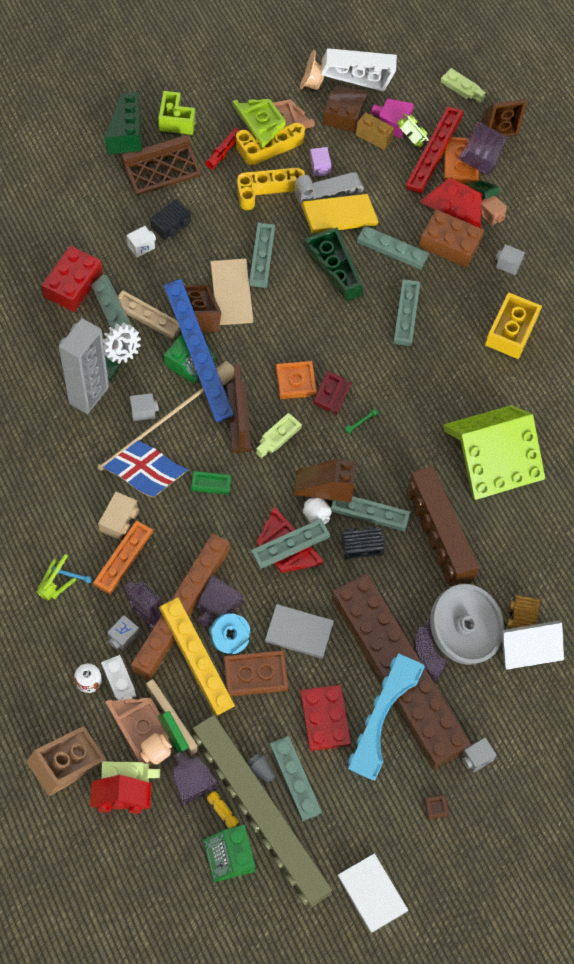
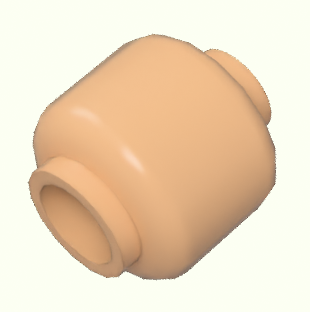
[140,733,172,765]

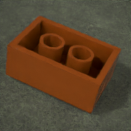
[419,210,484,268]

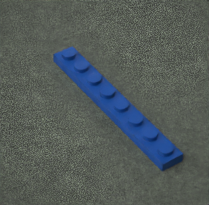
[164,279,234,423]

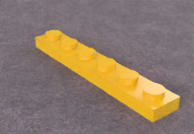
[159,598,235,716]

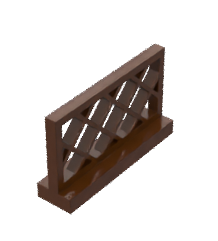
[122,135,202,196]
[227,364,251,453]

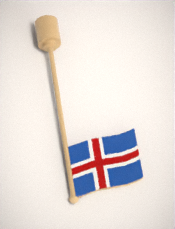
[97,361,234,498]

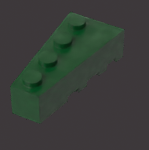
[104,92,142,155]
[304,227,363,301]

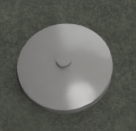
[430,584,504,665]

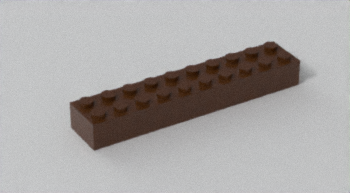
[331,574,471,770]

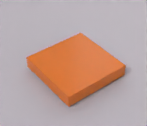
[275,361,317,399]

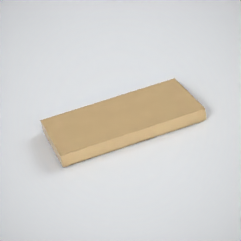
[211,259,253,325]

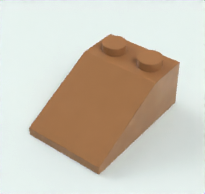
[26,726,106,796]

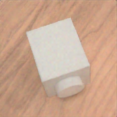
[127,226,156,258]

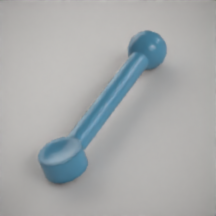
[52,567,92,583]

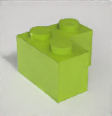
[159,91,196,135]

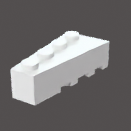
[321,48,397,92]

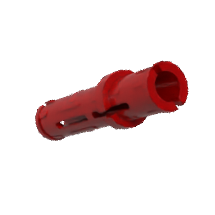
[205,127,240,170]

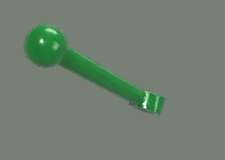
[345,409,378,434]

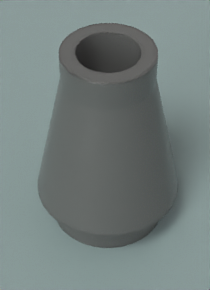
[247,752,276,784]

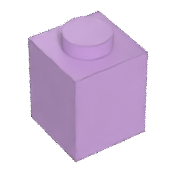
[309,147,331,176]

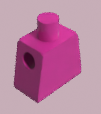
[371,99,414,138]

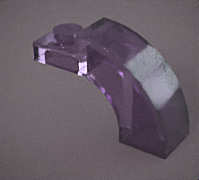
[414,617,447,684]

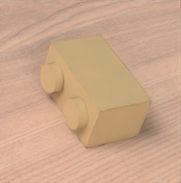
[98,492,139,540]

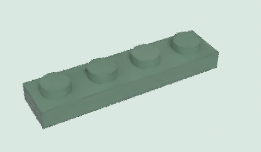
[249,223,275,288]
[357,226,429,270]
[91,274,132,329]
[393,279,420,346]
[331,496,410,531]
[251,519,330,569]
[270,736,322,822]

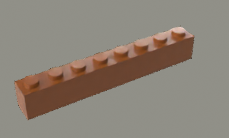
[131,533,230,681]

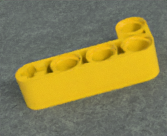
[236,123,305,165]
[237,168,305,210]

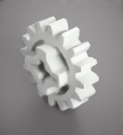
[103,323,141,364]

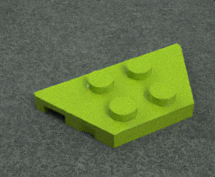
[233,99,286,147]

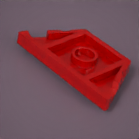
[421,177,482,229]
[256,507,323,573]

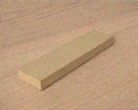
[118,290,181,340]
[146,680,198,756]

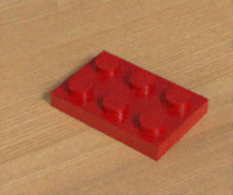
[300,685,351,751]

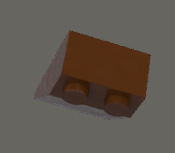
[323,84,369,133]
[481,99,527,139]
[184,285,222,333]
[294,459,356,502]

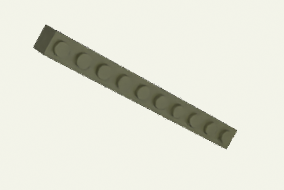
[192,715,332,908]

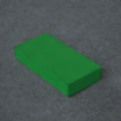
[191,471,231,495]
[157,711,189,753]

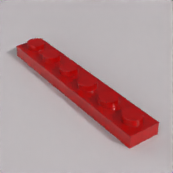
[406,106,464,193]

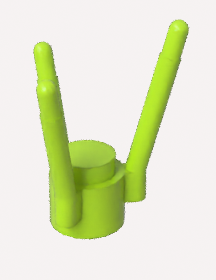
[36,554,76,601]

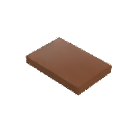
[224,650,288,696]

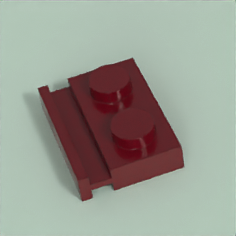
[312,371,352,415]

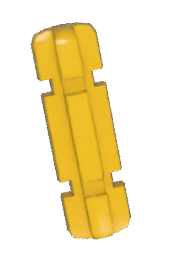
[207,791,239,829]

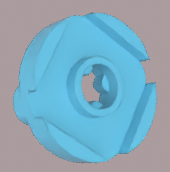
[209,613,250,654]

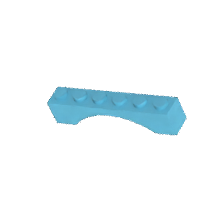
[348,653,425,781]

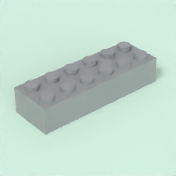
[59,318,109,415]

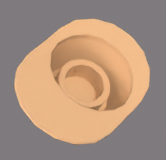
[300,50,324,90]

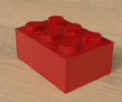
[41,246,103,312]

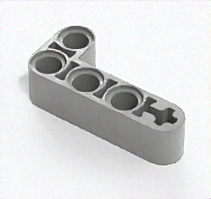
[294,172,364,209]

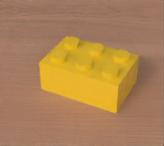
[485,292,542,359]

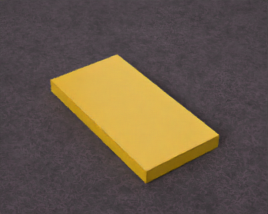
[302,194,378,233]

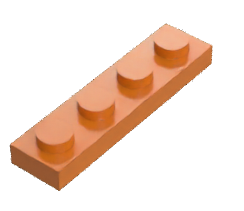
[93,520,153,595]

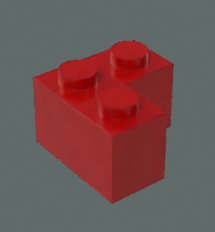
[90,775,152,814]

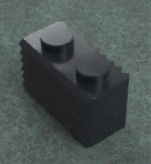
[150,199,191,240]
[341,526,385,560]

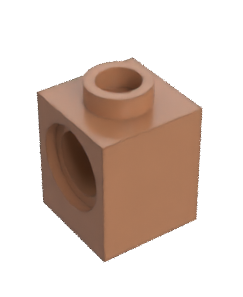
[481,195,507,226]

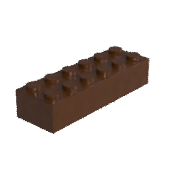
[406,466,479,587]

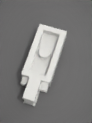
[101,655,136,700]

